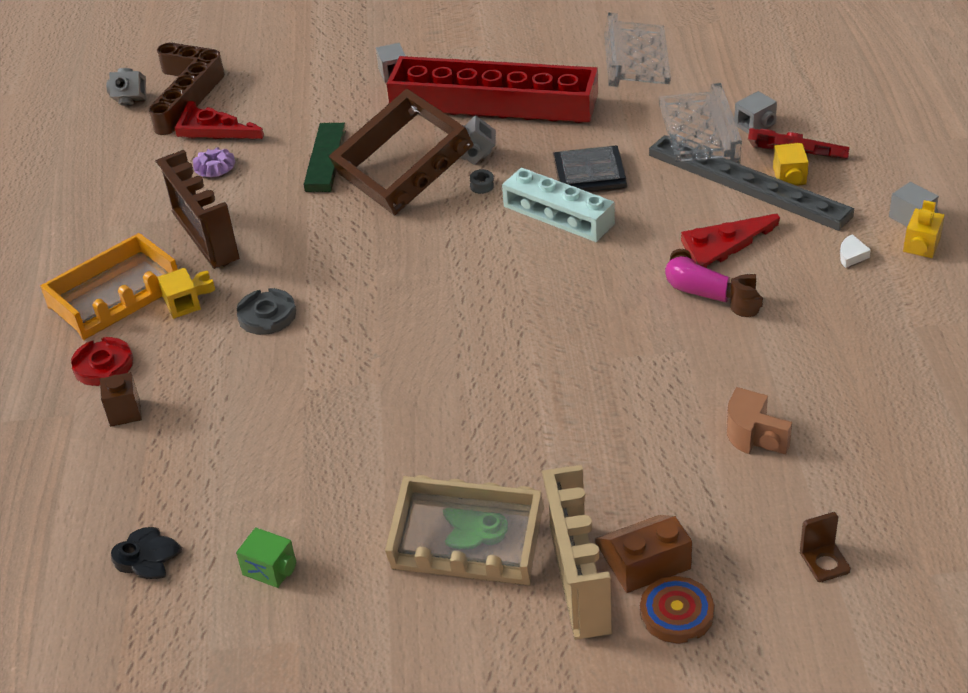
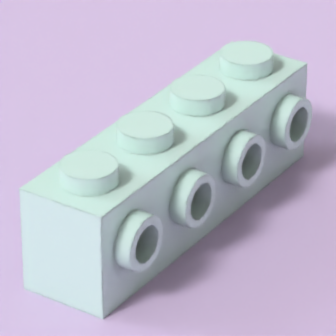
[502,167,615,242]

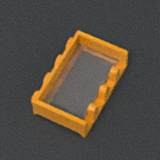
[40,233,178,341]

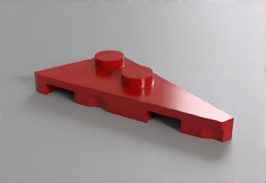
[175,101,264,139]
[748,128,850,159]
[681,213,780,268]

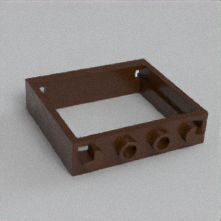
[328,89,474,216]

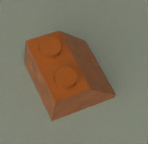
[595,515,692,593]

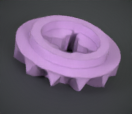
[193,147,235,177]

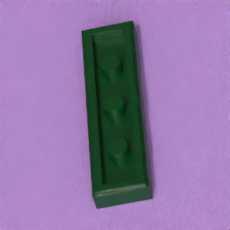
[303,122,346,192]

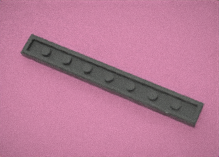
[649,135,854,231]

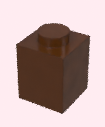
[100,372,142,427]

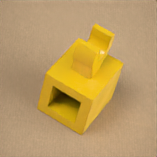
[903,200,945,258]
[157,268,215,319]

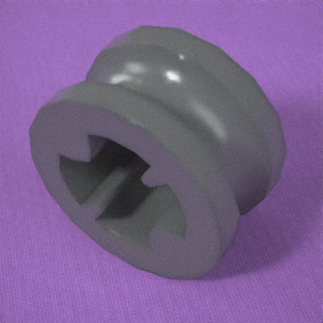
[470,169,494,194]

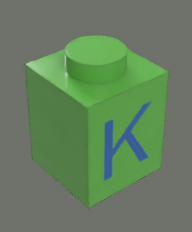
[236,527,297,588]

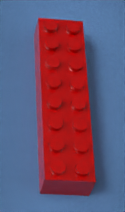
[386,56,598,123]

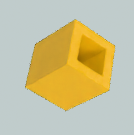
[773,143,809,186]

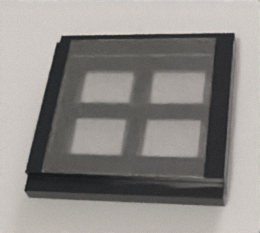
[553,145,627,192]

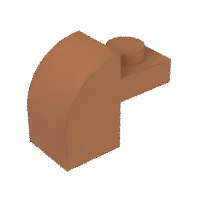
[727,387,792,454]

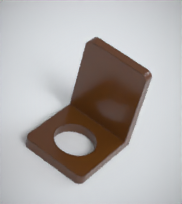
[799,512,851,582]

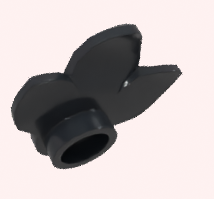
[111,527,182,579]

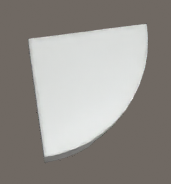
[840,234,871,268]

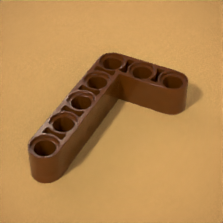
[149,43,225,135]

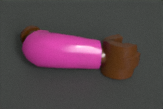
[665,249,763,317]

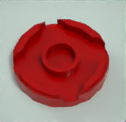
[71,337,133,386]

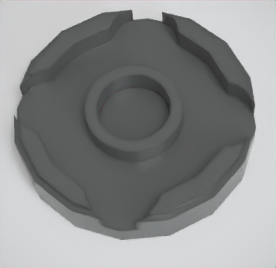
[237,288,296,335]

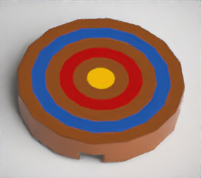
[640,576,715,644]

